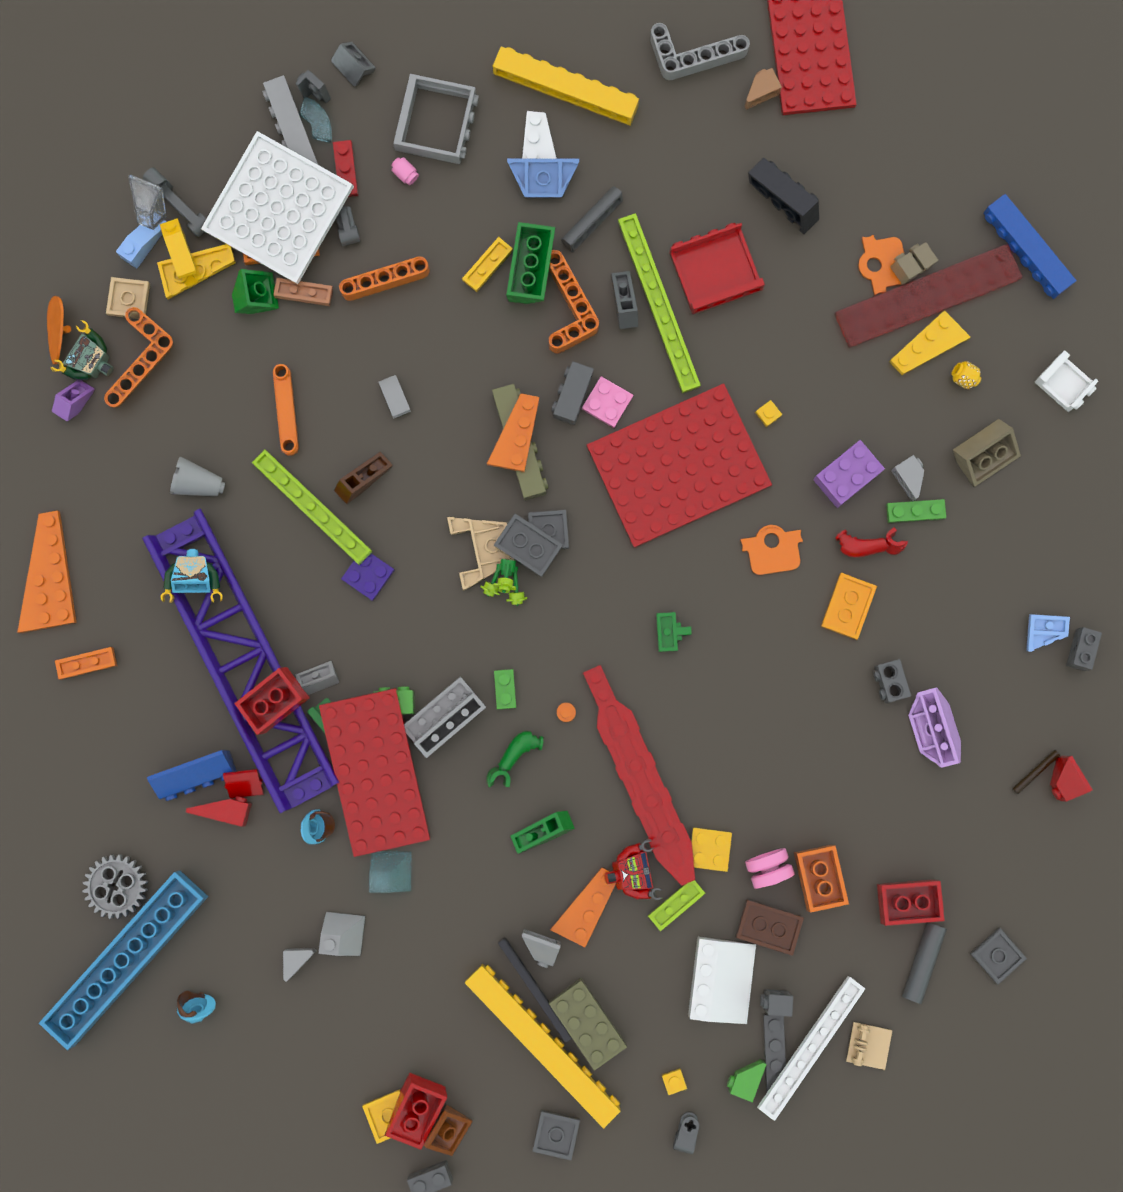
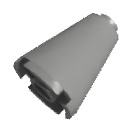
[170,457,225,496]

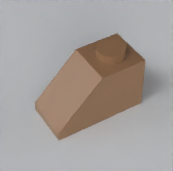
[745,68,782,110]

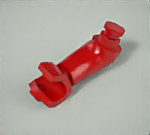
[835,527,908,557]

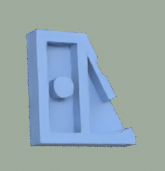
[1026,614,1070,652]

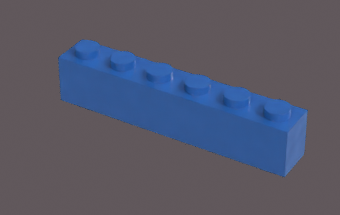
[983,194,1077,299]

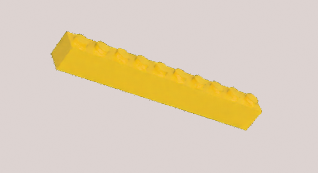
[465,964,621,1129]

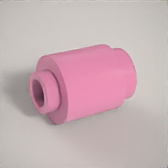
[391,157,419,186]

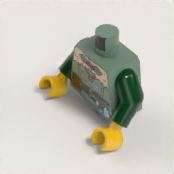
[51,320,114,380]

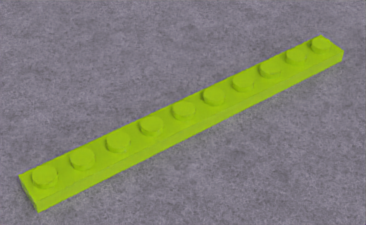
[618,213,701,393]

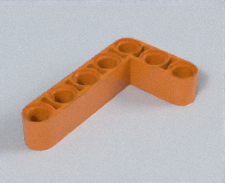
[549,250,599,353]
[104,307,173,408]

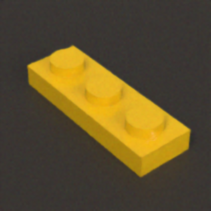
[462,237,513,292]

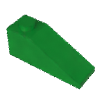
[510,811,575,854]

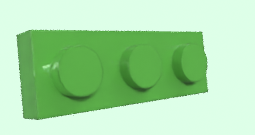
[886,499,946,523]

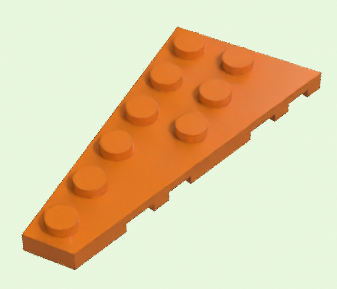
[17,510,76,633]

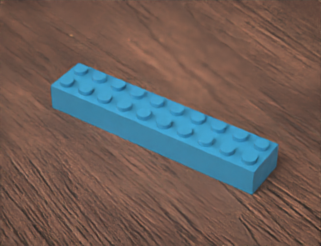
[39,871,209,1050]

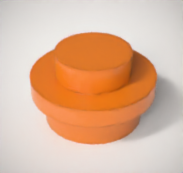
[557,703,576,722]

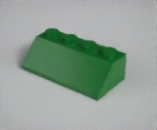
[506,222,556,304]

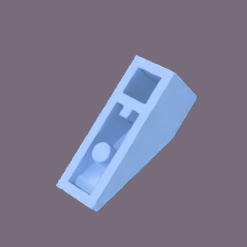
[116,213,166,269]

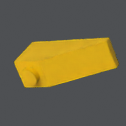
[160,218,197,279]

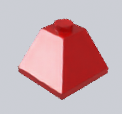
[1050,756,1093,802]

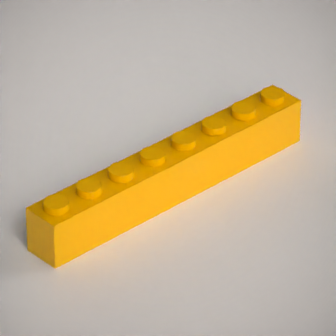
[493,46,639,126]

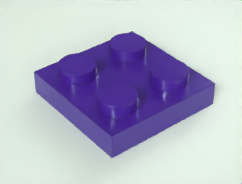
[341,554,395,601]

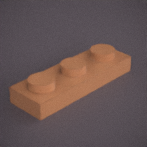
[274,278,333,306]

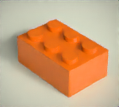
[794,844,849,913]

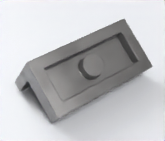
[331,42,376,86]

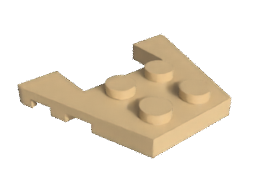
[447,517,515,590]

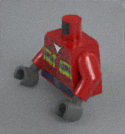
[604,839,663,900]

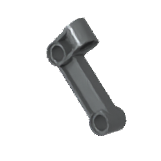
[143,167,206,238]

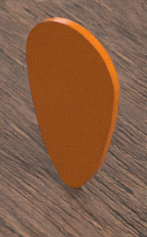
[47,296,71,364]

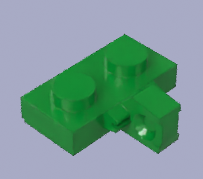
[656,612,692,652]

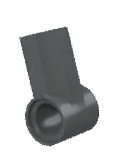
[336,206,361,246]

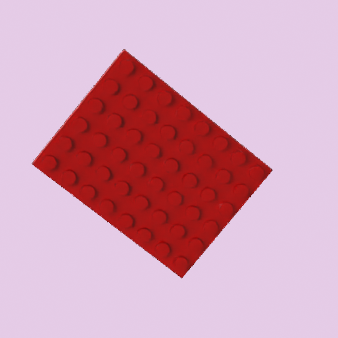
[587,383,772,548]

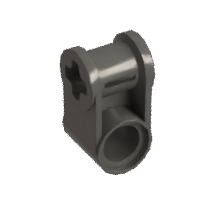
[673,1112,699,1155]

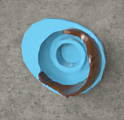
[301,810,335,844]
[177,990,216,1024]

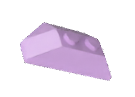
[908,687,961,768]

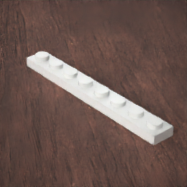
[757,976,865,1121]

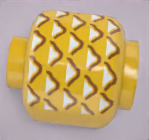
[951,361,981,389]

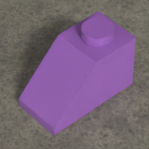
[52,380,95,422]

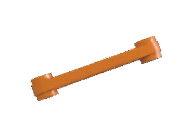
[273,364,299,456]

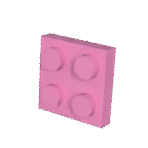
[582,376,633,428]

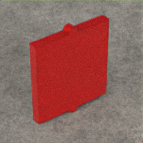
[223,769,264,798]

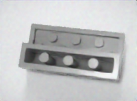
[404,677,486,758]

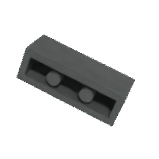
[551,361,594,425]

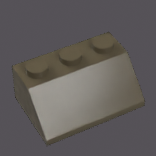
[953,419,1021,487]

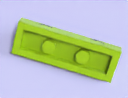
[648,880,705,931]

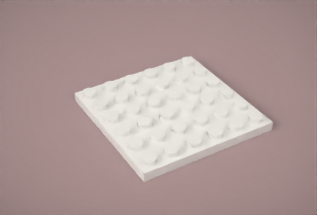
[201,131,354,284]

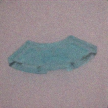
[299,97,332,143]

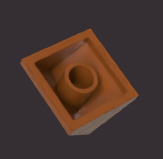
[424,1105,473,1156]

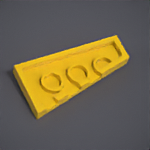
[157,244,236,299]
[889,310,971,375]

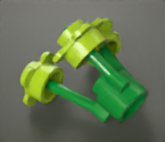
[480,559,527,606]

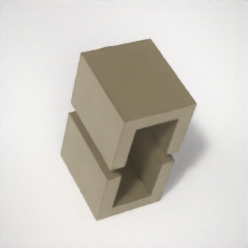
[890,242,939,285]

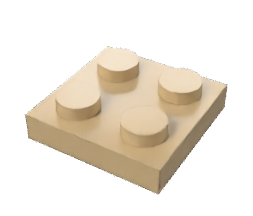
[106,277,150,319]

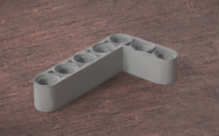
[650,23,750,80]

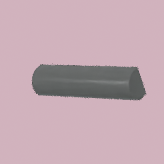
[561,186,623,252]
[902,922,947,1004]

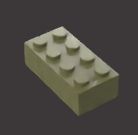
[549,978,627,1071]

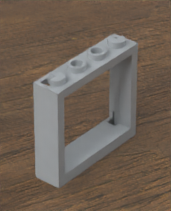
[393,74,479,164]

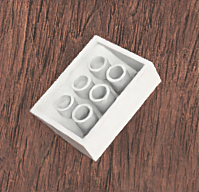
[688,936,756,1024]

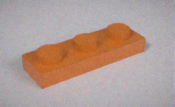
[55,647,117,680]

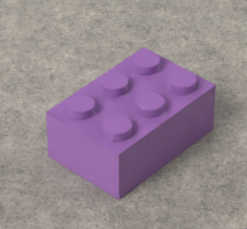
[813,440,885,508]

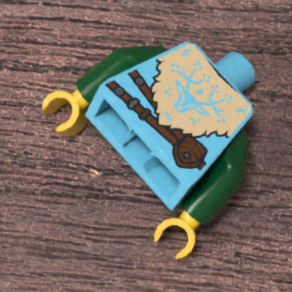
[161,549,222,603]

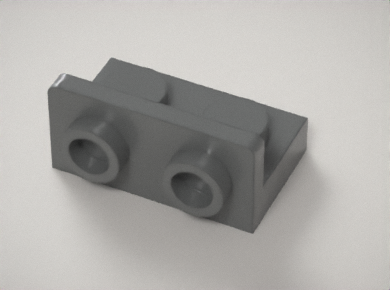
[296,70,331,103]

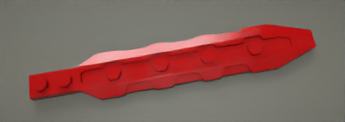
[583,665,695,886]

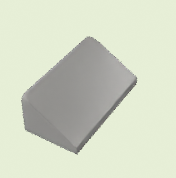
[296,661,339,695]

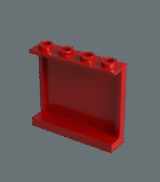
[670,223,765,315]

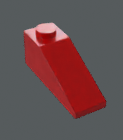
[186,796,252,827]

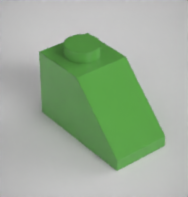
[727,1059,767,1103]

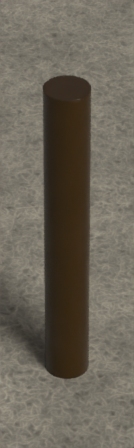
[1012,750,1060,794]

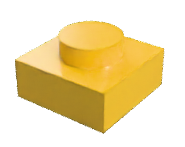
[755,400,782,427]
[662,1068,687,1095]

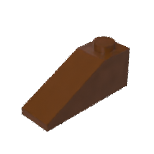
[334,452,393,504]

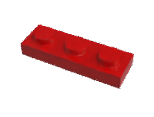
[333,140,358,197]

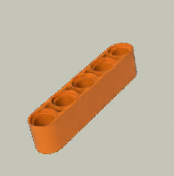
[339,257,430,301]

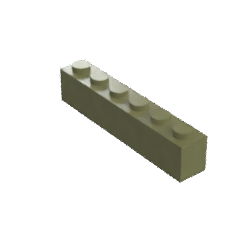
[492,384,549,501]

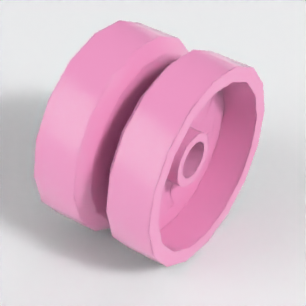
[745,848,795,889]

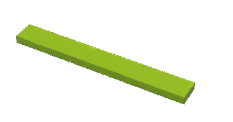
[252,450,373,565]

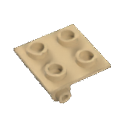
[846,1022,892,1070]

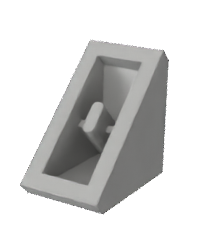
[283,948,317,982]

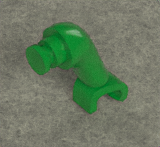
[486,731,543,788]

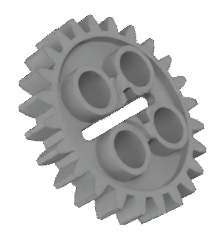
[83,854,148,919]

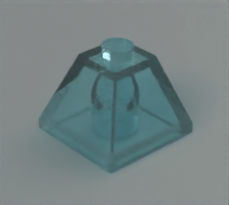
[369,851,411,893]

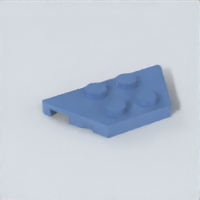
[507,158,579,198]

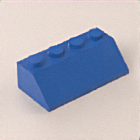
[147,750,237,801]

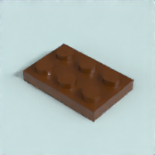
[736,899,804,956]

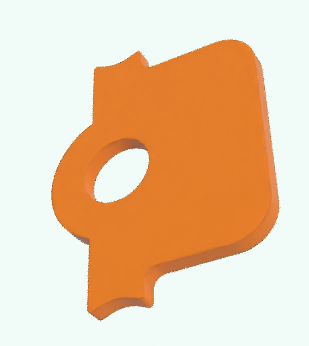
[858,235,904,295]
[740,525,803,575]

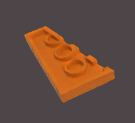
[487,394,539,472]
[550,867,616,947]

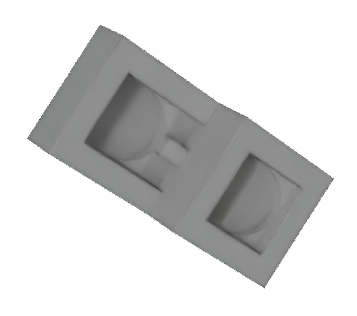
[379,375,411,419]

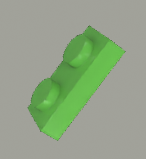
[494,669,516,710]

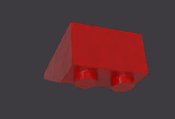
[385,1073,447,1150]

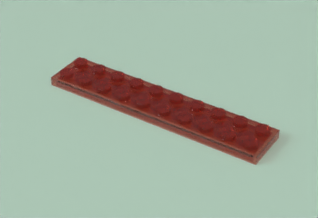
[835,244,1023,348]

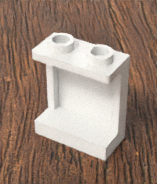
[1035,350,1098,412]

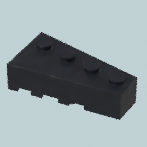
[748,158,819,235]

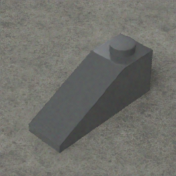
[611,271,638,329]

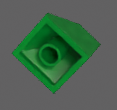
[232,269,279,314]

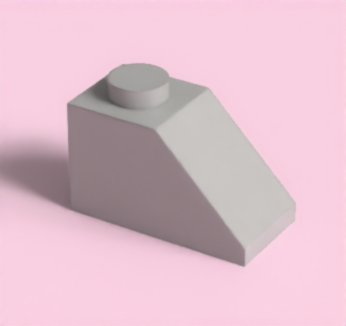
[891,455,924,502]

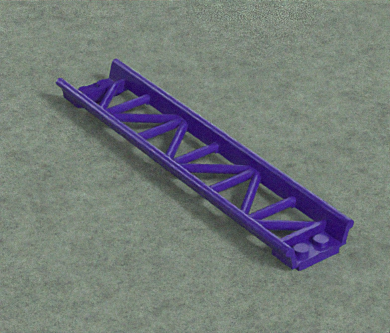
[142,509,339,813]

